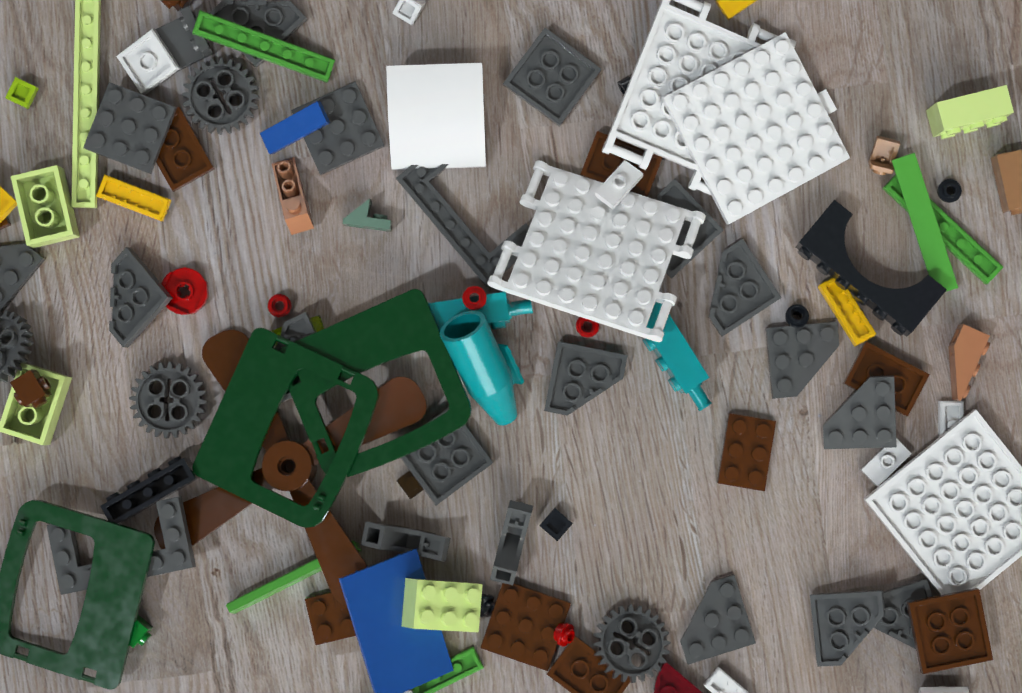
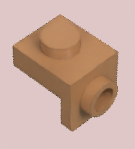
[868,136,900,175]

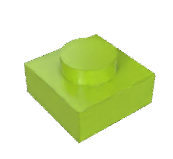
[5,77,39,110]

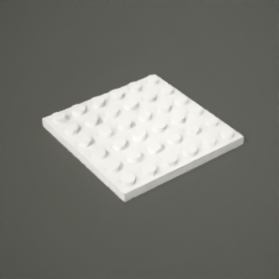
[661,32,850,225]
[864,409,1022,595]

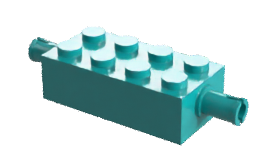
[428,292,533,330]
[642,302,712,411]

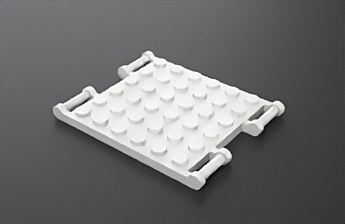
[602,0,796,195]
[487,160,706,342]

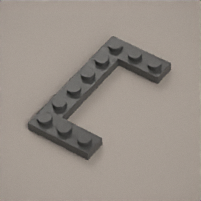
[396,164,529,287]
[46,496,196,595]

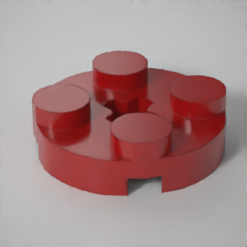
[161,267,209,315]

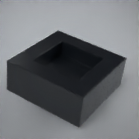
[539,508,573,541]

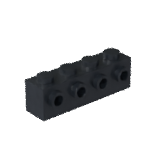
[100,456,200,524]

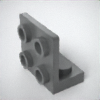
[155,6,214,73]

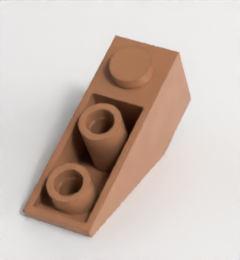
[272,157,314,235]
[948,324,990,401]

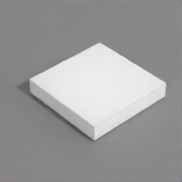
[116,29,180,95]

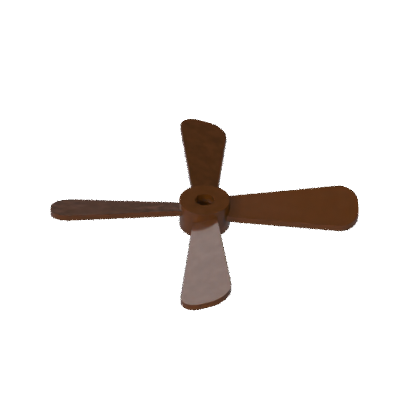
[154,330,427,605]

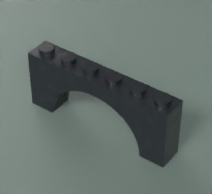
[795,200,947,337]

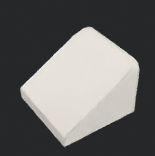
[392,0,426,25]

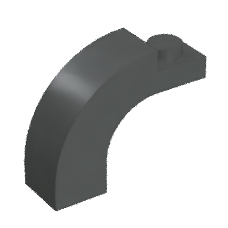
[490,500,533,585]
[361,521,451,561]

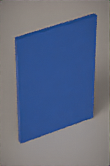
[339,549,454,693]

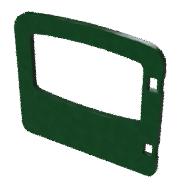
[279,289,472,477]
[192,328,379,528]
[0,500,155,690]

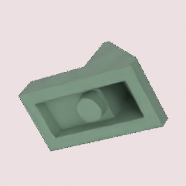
[342,199,392,232]

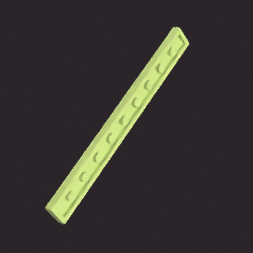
[71,0,101,208]

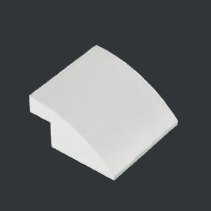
[386,63,486,170]

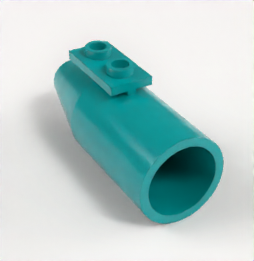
[440,311,524,426]

